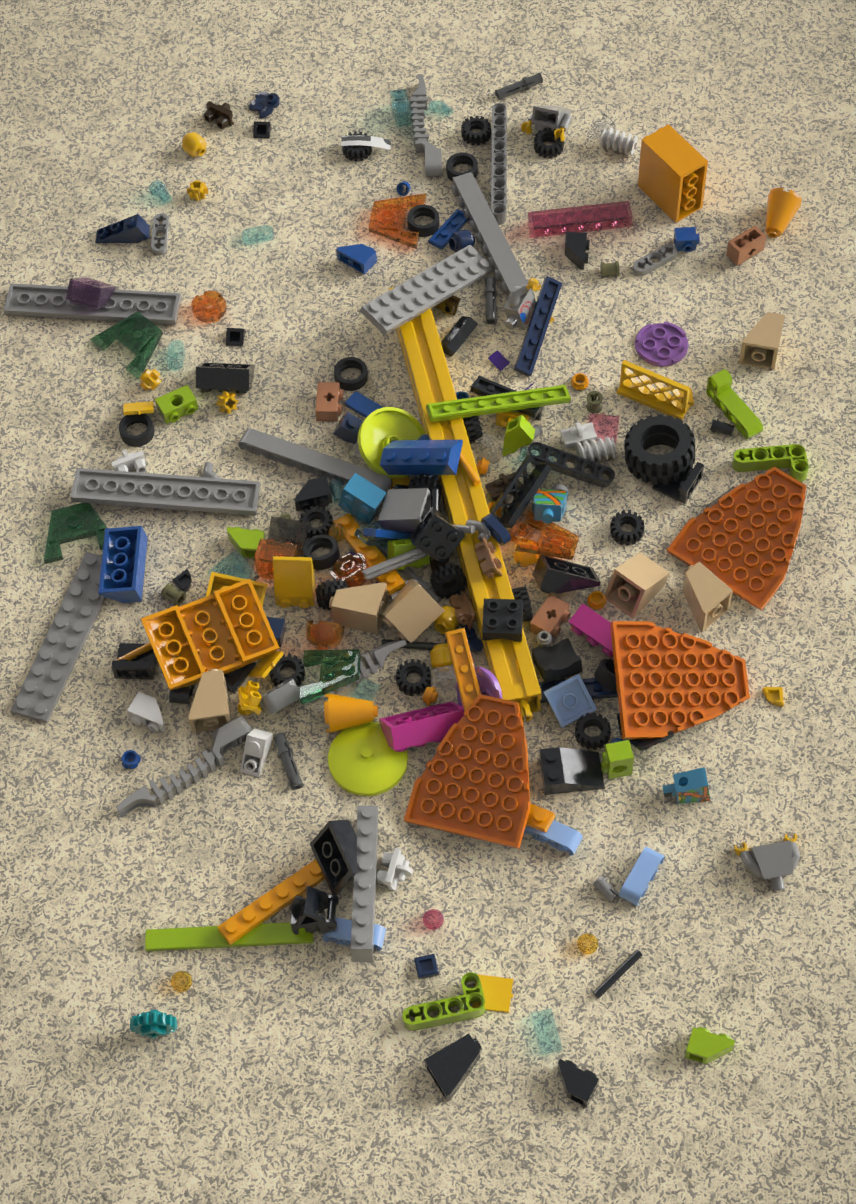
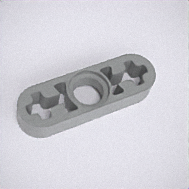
[151,213,169,256]
[633,244,677,276]

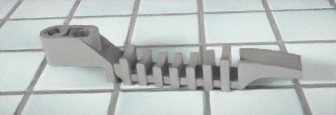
[410,74,442,177]
[261,639,407,714]
[116,717,253,817]

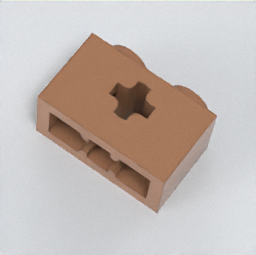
[726,226,766,266]
[315,382,344,421]
[530,594,571,638]

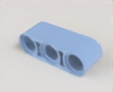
[524,820,583,856]
[619,847,665,906]
[322,917,386,951]

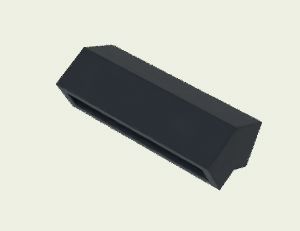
[441,316,478,357]

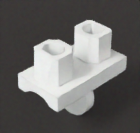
[560,422,597,448]
[111,450,146,473]
[376,848,413,891]

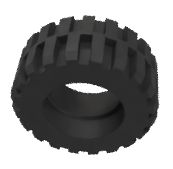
[624,414,695,485]

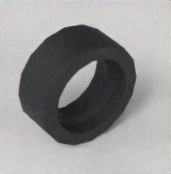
[446,152,478,182]
[407,204,440,237]
[334,357,368,391]
[119,414,154,447]
[303,535,340,570]
[594,659,617,692]

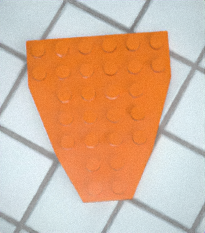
[667,467,807,611]
[610,621,750,740]
[404,694,530,849]

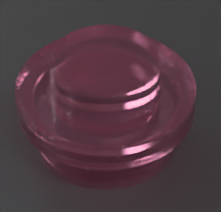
[423,909,444,930]

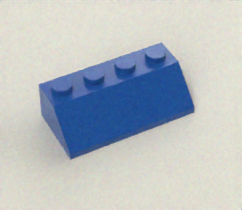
[380,440,463,475]
[98,526,148,603]

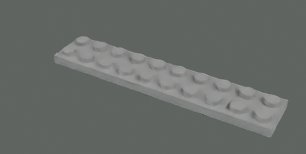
[360,245,494,336]
[3,283,181,325]
[71,468,261,516]
[11,552,106,723]

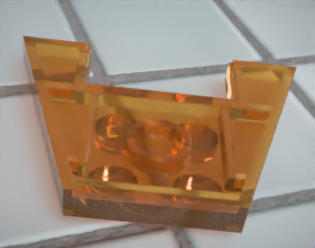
[369,193,427,249]
[515,510,579,560]

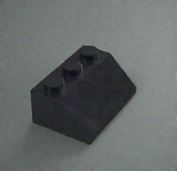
[196,362,255,393]

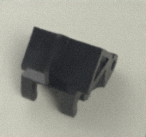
[289,886,339,935]

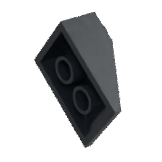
[532,554,601,594]
[539,747,605,795]
[310,819,357,895]

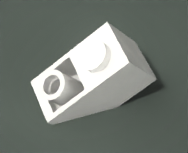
[127,692,166,733]
[240,728,273,777]

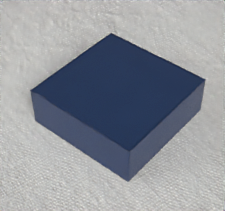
[414,954,439,979]

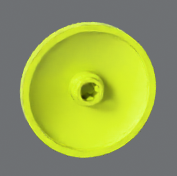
[358,407,426,479]
[328,722,408,796]

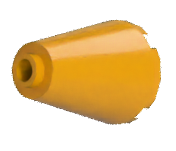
[765,188,802,238]
[324,693,378,733]

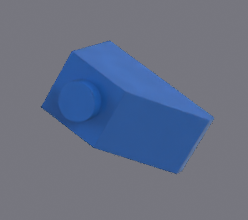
[336,244,377,275]

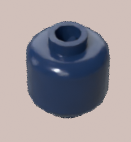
[449,229,475,253]

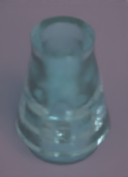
[149,180,173,204]

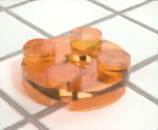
[191,291,227,322]

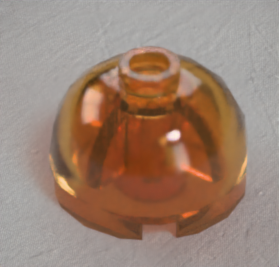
[330,553,369,587]
[306,620,345,652]

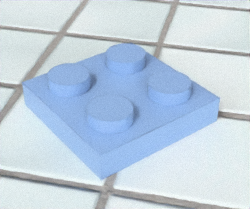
[543,674,597,727]

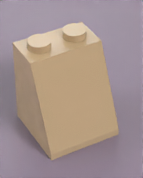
[739,312,785,370]
[604,552,670,619]
[683,562,733,632]
[382,579,444,643]
[329,582,388,634]
[188,669,231,733]

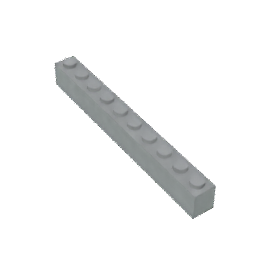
[451,172,534,301]

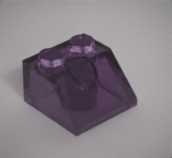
[66,277,116,311]

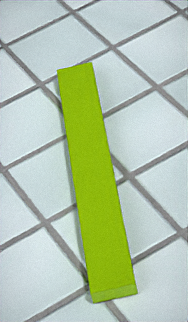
[426,385,571,422]
[145,922,313,952]

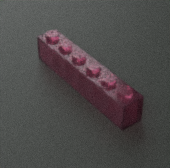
[527,201,633,238]

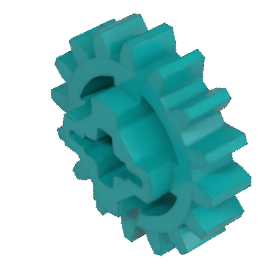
[130,1010,177,1039]

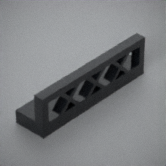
[470,376,543,420]
[489,455,552,528]

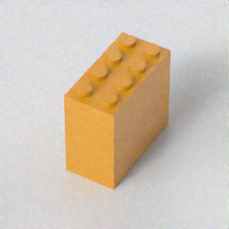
[638,124,708,223]

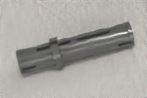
[495,73,543,100]
[484,276,497,324]
[273,733,304,791]

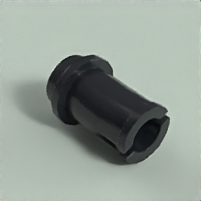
[710,419,735,436]

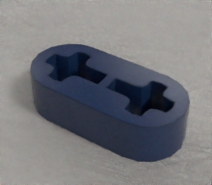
[481,514,511,546]

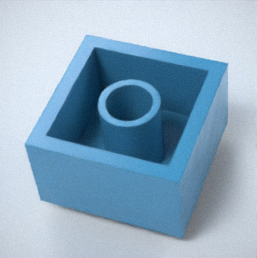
[338,473,387,524]

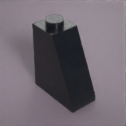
[424,1034,482,1102]

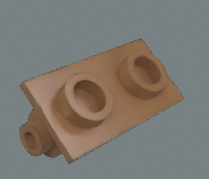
[474,537,503,578]
[449,591,476,629]

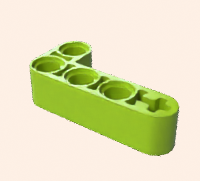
[706,369,763,440]
[732,444,809,482]
[402,972,486,1031]

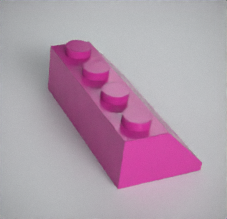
[568,603,613,658]
[379,701,464,752]

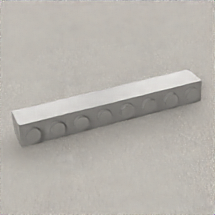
[351,805,379,962]

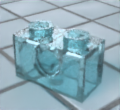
[390,89,412,127]

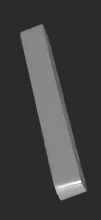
[491,103,507,225]
[238,428,393,497]

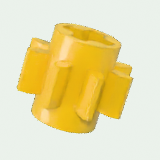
[187,180,208,201]
[139,369,161,391]
[215,391,239,414]

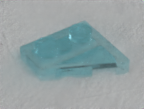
[354,521,400,547]
[207,550,260,581]

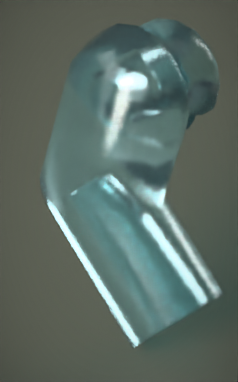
[429,101,453,116]

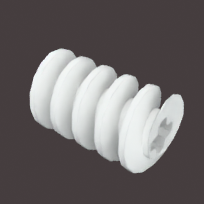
[600,128,638,155]
[576,437,616,462]

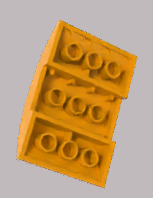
[141,579,279,690]

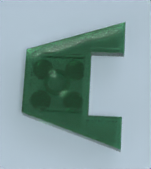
[90,311,163,379]
[44,503,107,564]
[299,649,361,704]

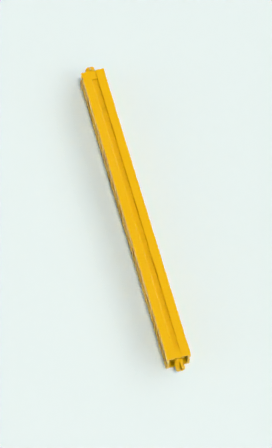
[389,283,542,723]

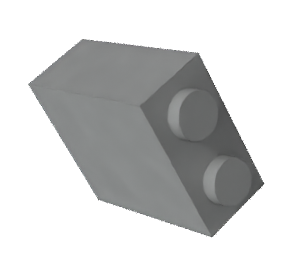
[378,488,431,531]

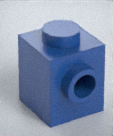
[673,227,700,252]

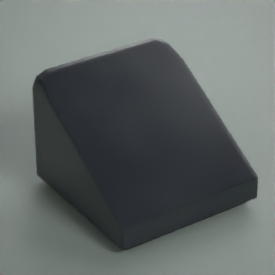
[253,121,272,138]
[226,328,246,346]

